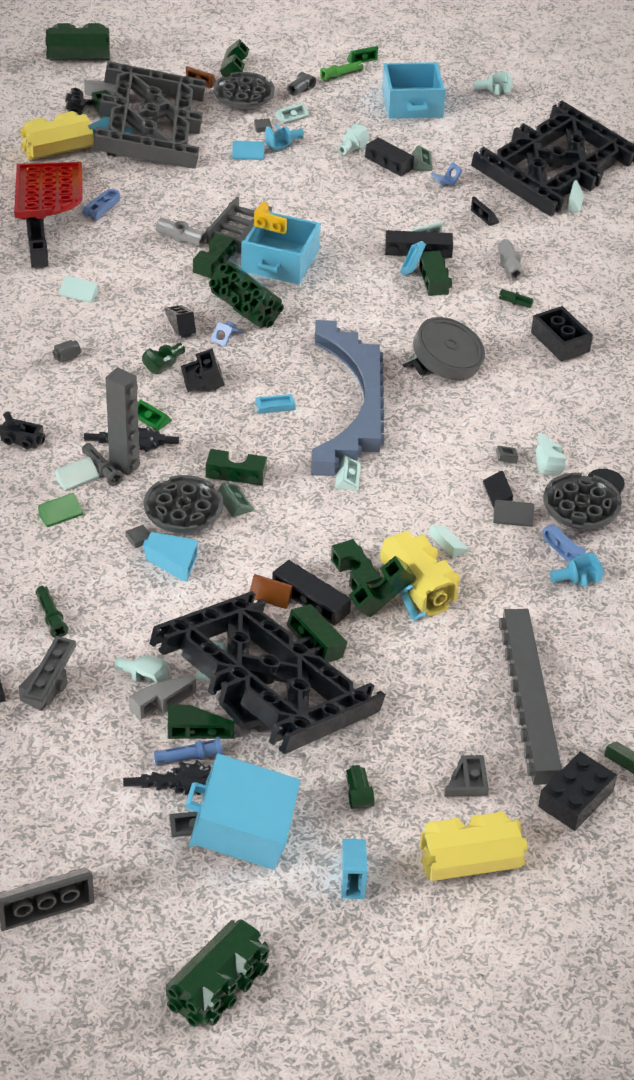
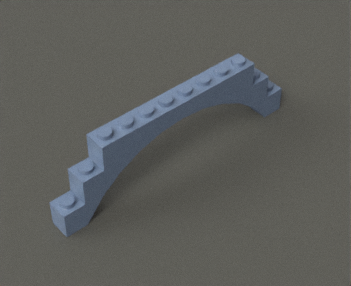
[311,320,384,476]

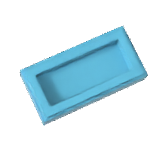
[400,241,426,275]
[256,394,295,414]

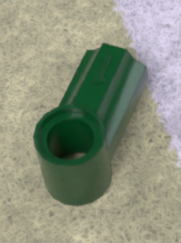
[346,765,375,809]

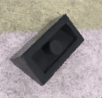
[471,196,499,226]
[483,471,513,508]

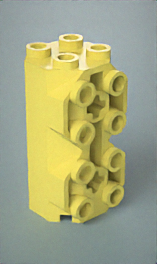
[20,111,94,161]
[380,530,460,616]
[420,811,528,881]

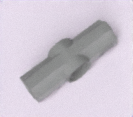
[156,217,206,247]
[498,239,523,281]

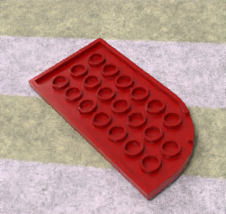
[14,162,83,220]

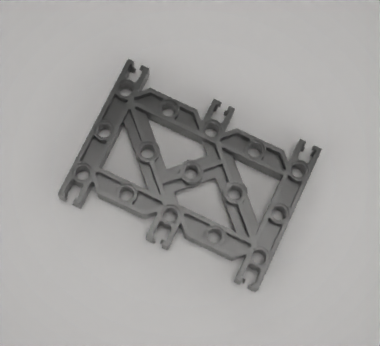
[93,61,206,169]

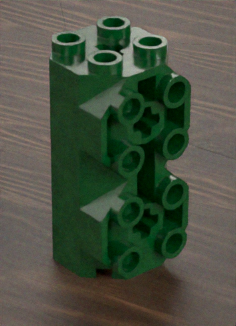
[45,23,110,60]
[209,261,284,328]
[166,919,270,1027]

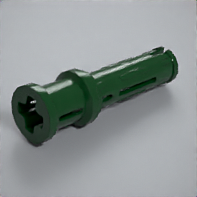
[35,586,69,638]

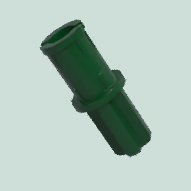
[499,289,534,308]

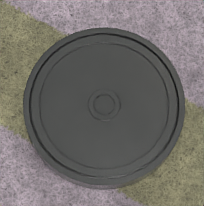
[413,317,485,380]

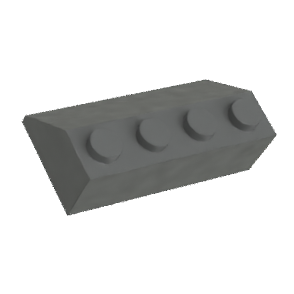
[0,867,94,931]

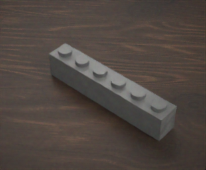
[105,367,140,475]

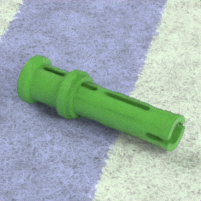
[320,61,364,81]

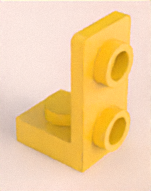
[254,201,287,234]

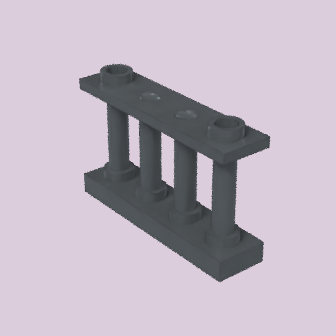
[205,196,272,254]

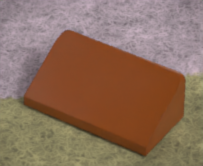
[186,66,216,88]
[250,574,292,609]

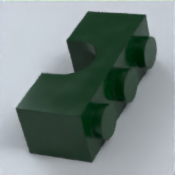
[220,39,250,78]
[193,233,236,278]
[206,449,267,486]
[331,539,382,591]
[349,555,417,617]

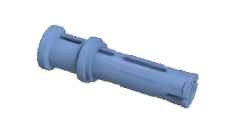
[153,737,223,765]

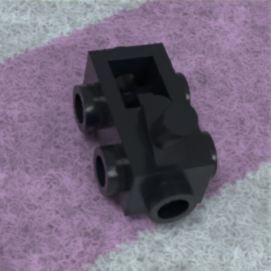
[65,88,93,115]
[0,411,46,449]

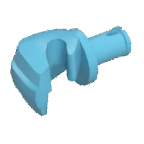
[265,124,304,151]
[550,553,604,587]

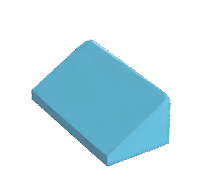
[232,141,264,160]

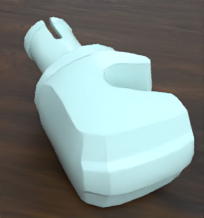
[474,72,513,95]
[338,124,369,155]
[536,433,566,475]
[115,655,169,684]

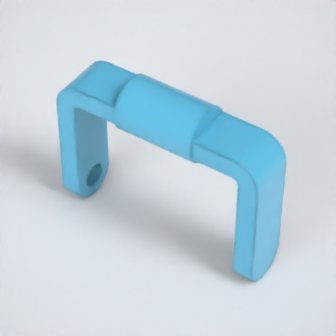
[400,584,427,621]

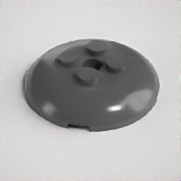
[214,72,275,110]
[543,472,622,530]
[144,475,223,533]

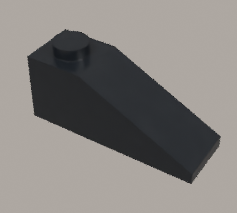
[164,305,196,338]

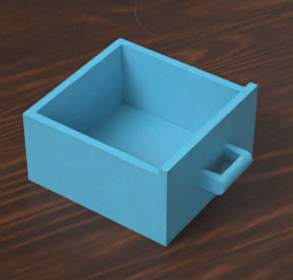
[382,62,446,119]
[241,212,321,285]
[185,753,301,869]

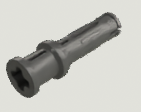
[82,443,124,486]

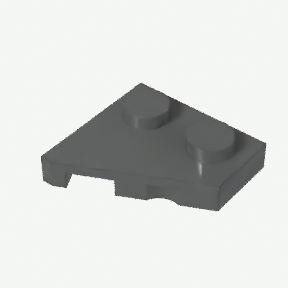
[444,755,489,796]

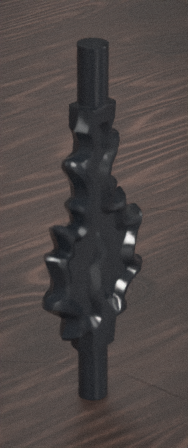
[84,426,179,452]
[123,760,212,795]

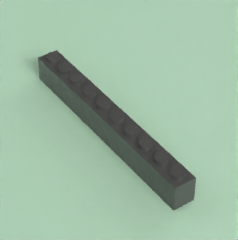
[499,608,562,785]

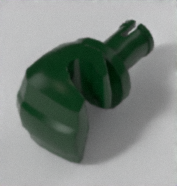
[142,343,185,374]

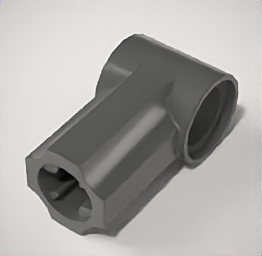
[287,72,316,96]

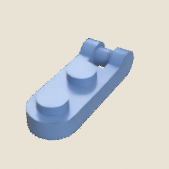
[82,189,120,220]
[542,524,586,562]

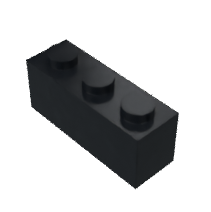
[365,137,414,176]

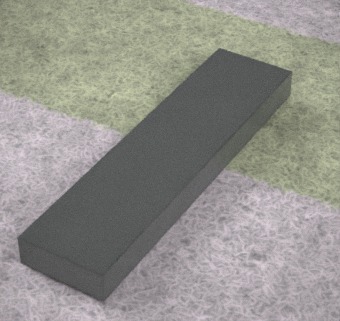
[22,636,76,707]

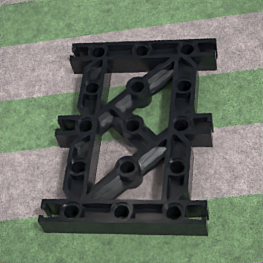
[471,100,634,216]
[149,591,386,755]

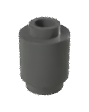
[52,340,81,362]

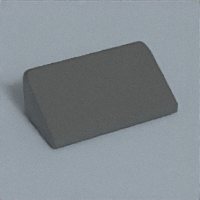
[493,500,534,527]
[169,812,198,837]

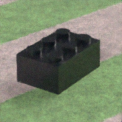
[531,306,593,362]
[538,751,617,831]

